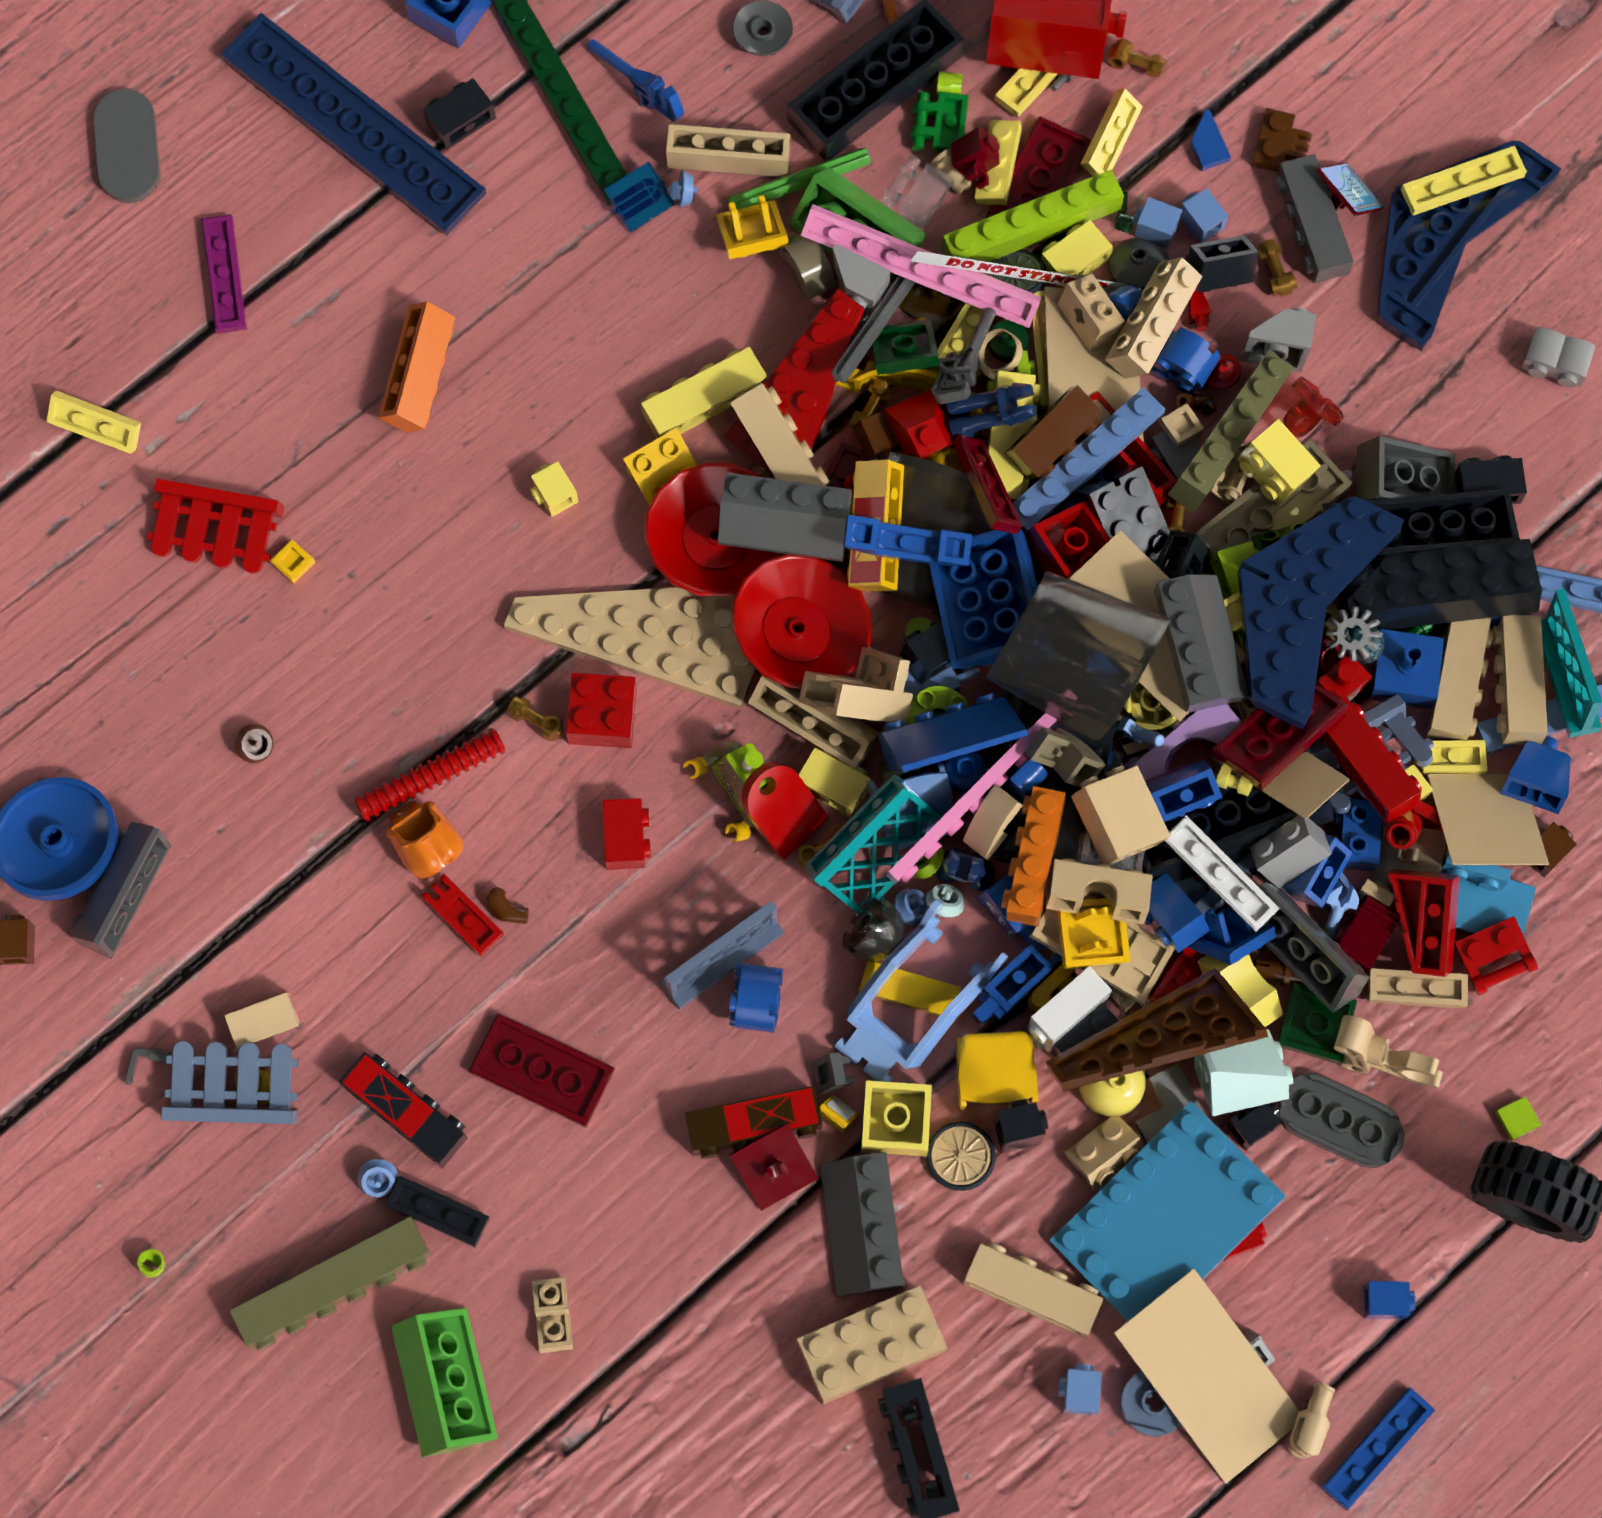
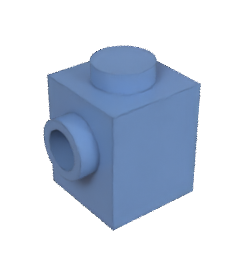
[1180,188,1228,243]
[1132,197,1182,249]
[1058,1364,1102,1415]

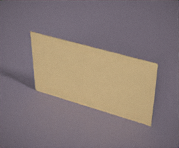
[1044,286,1144,442]
[1051,530,1245,722]
[1114,1268,1299,1484]

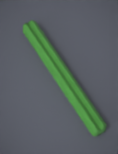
[728,147,870,209]

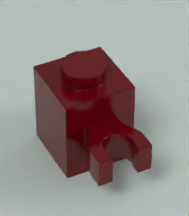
[951,126,1000,190]

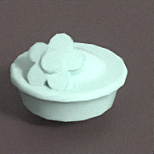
[925,884,964,917]

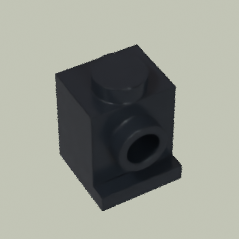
[1226,1103,1281,1151]

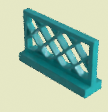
[1541,588,1602,738]
[805,773,943,917]

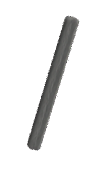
[831,275,915,383]

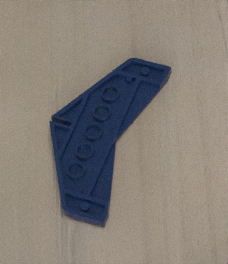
[1377,140,1561,351]
[1237,497,1404,730]

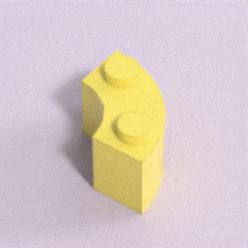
[1198,954,1283,1027]

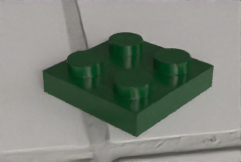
[872,319,939,375]
[1278,983,1357,1064]

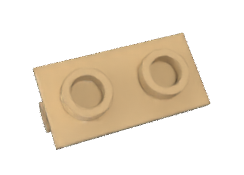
[1210,442,1251,505]

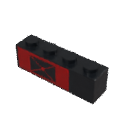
[339,1051,468,1169]

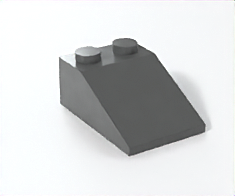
[1356,436,1455,500]

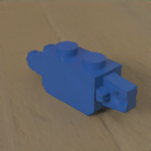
[972,942,1063,1026]

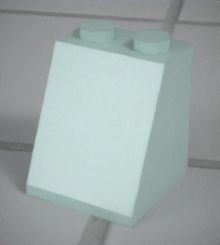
[1193,1029,1293,1116]

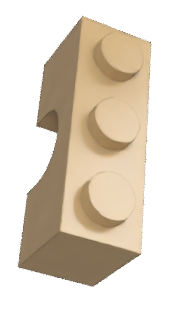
[1046,859,1153,925]

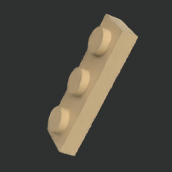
[1368,968,1468,1009]

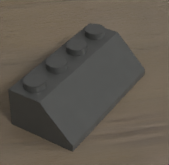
[718,472,853,562]
[1154,574,1249,713]
[71,822,172,959]
[1260,882,1369,1013]
[820,1152,904,1298]

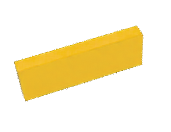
[859,960,961,1016]

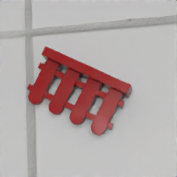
[147,478,284,574]

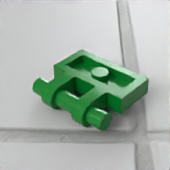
[910,92,969,153]

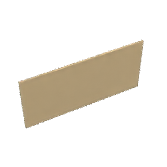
[1212,752,1350,819]

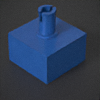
[1368,629,1444,709]

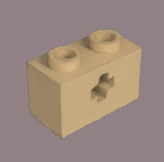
[1057,274,1125,352]

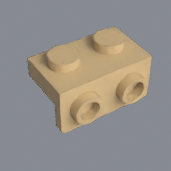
[1065,1116,1144,1193]

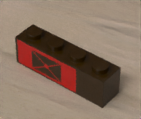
[685,1086,822,1159]

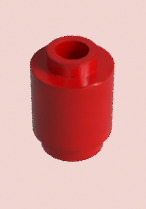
[1385,811,1422,849]

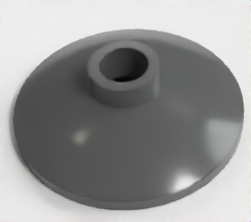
[733,0,793,56]
[1109,239,1170,290]

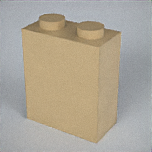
[1071,766,1171,866]

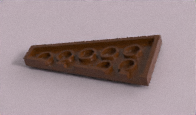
[1046,968,1268,1091]

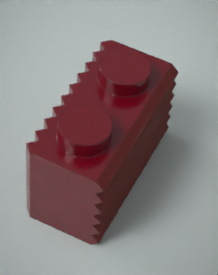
[1333,896,1400,974]

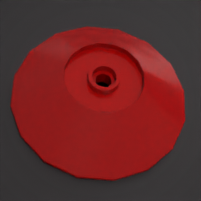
[645,462,782,597]
[732,554,872,689]

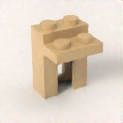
[799,647,913,725]

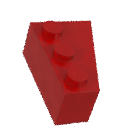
[1388,869,1460,977]

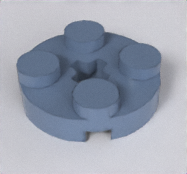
[1120,1371,1181,1437]

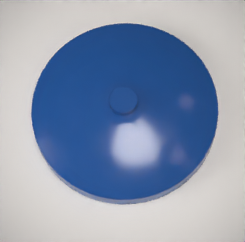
[0,777,119,901]

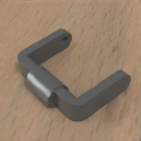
[125,1047,172,1085]

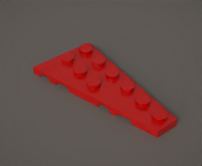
[724,288,864,475]

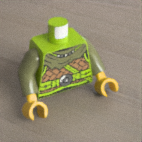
[683,741,769,842]

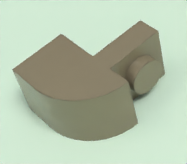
[778,234,838,299]
[1024,727,1106,788]

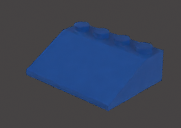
[929,529,1053,669]
[877,693,1028,772]

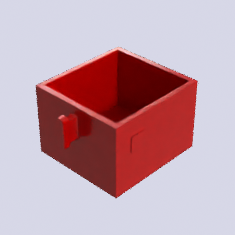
[986,0,1127,79]

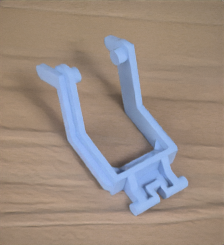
[835,899,1009,1082]

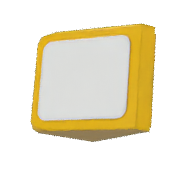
[819,1095,858,1133]

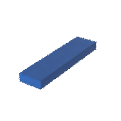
[1321,1387,1435,1511]

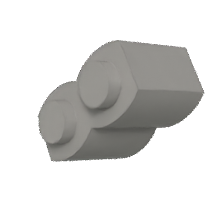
[1522,327,1596,388]

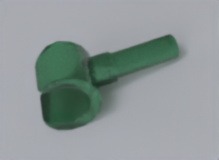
[1115,191,1134,233]

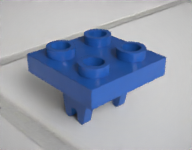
[1188,904,1276,965]

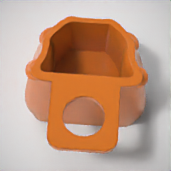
[386,800,464,879]

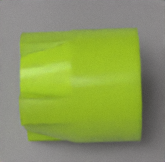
[937,71,963,96]

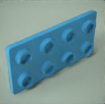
[1395,852,1536,936]

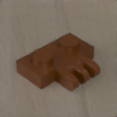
[1252,108,1312,172]

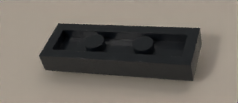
[385,1176,490,1248]

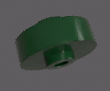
[988,320,1029,362]

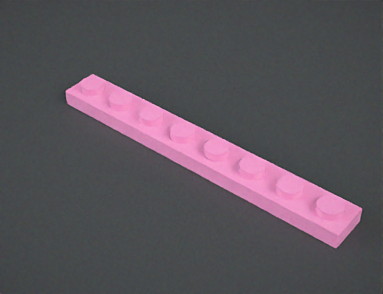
[801,204,1042,328]
[886,689,1078,884]

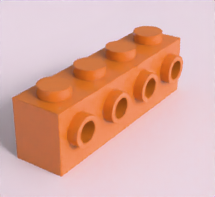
[378,301,455,433]
[1001,786,1065,927]

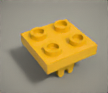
[716,194,789,260]
[1057,898,1131,969]

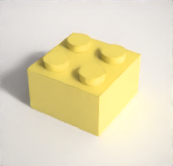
[1237,419,1321,505]
[861,1080,932,1157]

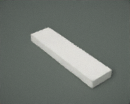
[1165,815,1279,932]

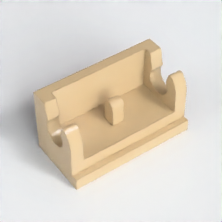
[224,992,299,1049]

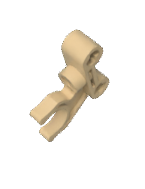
[1334,1015,1443,1089]

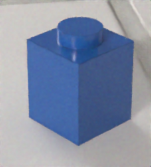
[1364,1281,1415,1319]

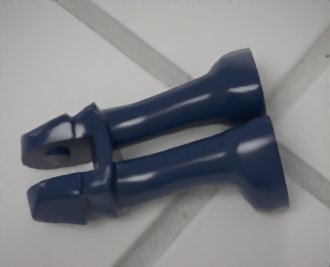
[947,383,1036,440]
[936,847,995,891]

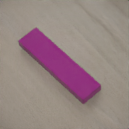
[201,214,247,334]

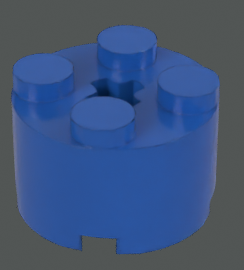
[1150,327,1220,394]
[729,963,783,1033]

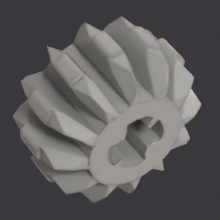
[1327,607,1383,661]

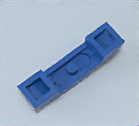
[843,515,972,567]

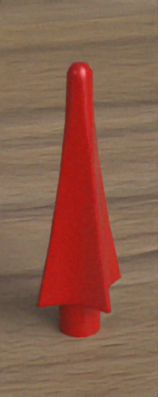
[1185,255,1212,332]

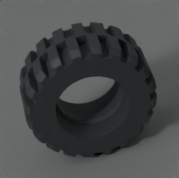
[1470,1140,1602,1243]

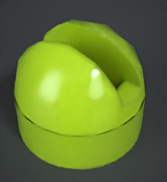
[137,1249,165,1278]

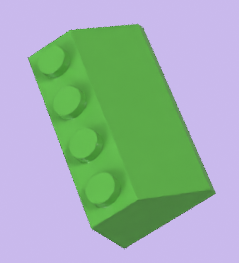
[788,167,927,288]
[391,1308,498,1458]

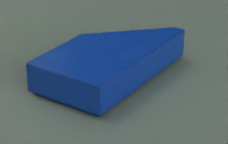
[1190,109,1231,171]

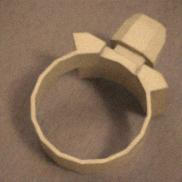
[976,329,1023,380]

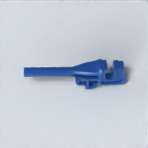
[587,39,684,122]

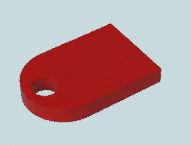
[741,762,828,860]

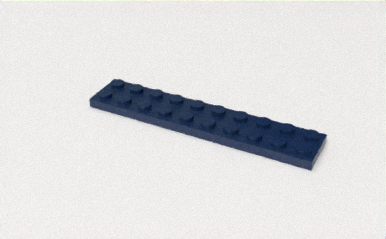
[221,13,486,236]

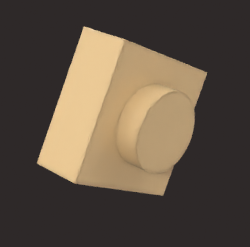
[1160,404,1204,448]
[1358,879,1395,907]

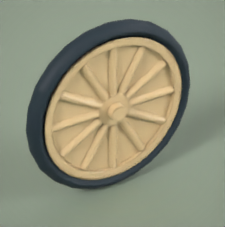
[926,1121,996,1191]

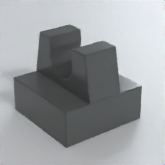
[813,1053,855,1094]

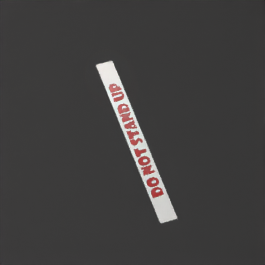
[911,251,1141,293]

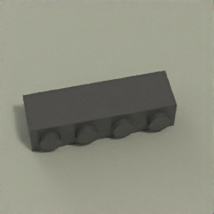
[1274,154,1354,283]

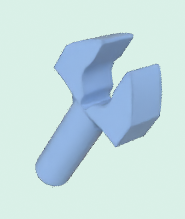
[1116,716,1164,747]
[1324,881,1359,940]

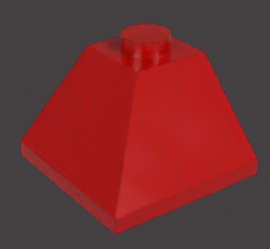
[883,389,954,467]

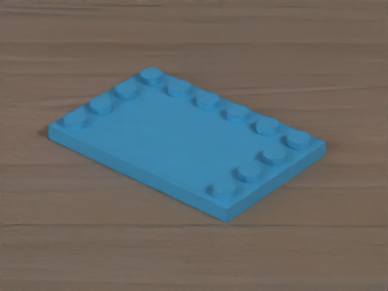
[1049,1101,1286,1321]

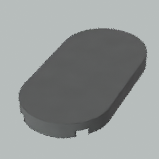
[94,89,160,203]
[1277,1073,1405,1168]

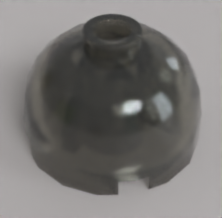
[842,896,905,962]

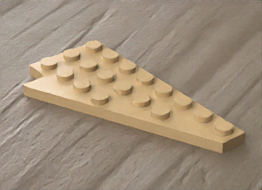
[504,587,756,709]

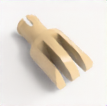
[1288,1382,1335,1459]

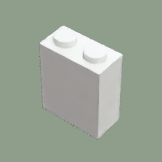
[1027,966,1112,1054]

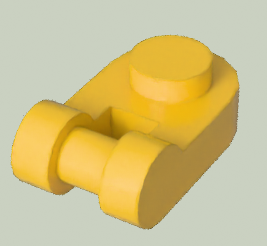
[1027,964,1075,1013]

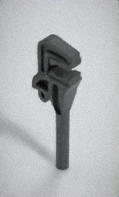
[931,308,996,404]

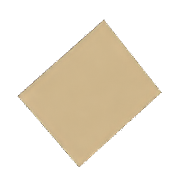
[1427,774,1549,865]

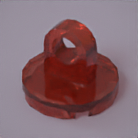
[1283,377,1344,438]

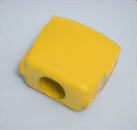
[956,1031,1038,1110]

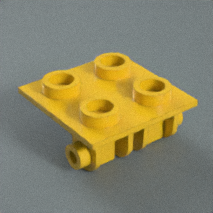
[623,428,697,506]

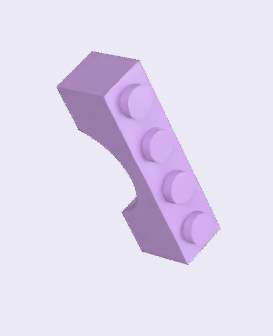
[1124,704,1243,780]

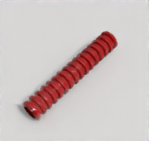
[354,728,505,822]

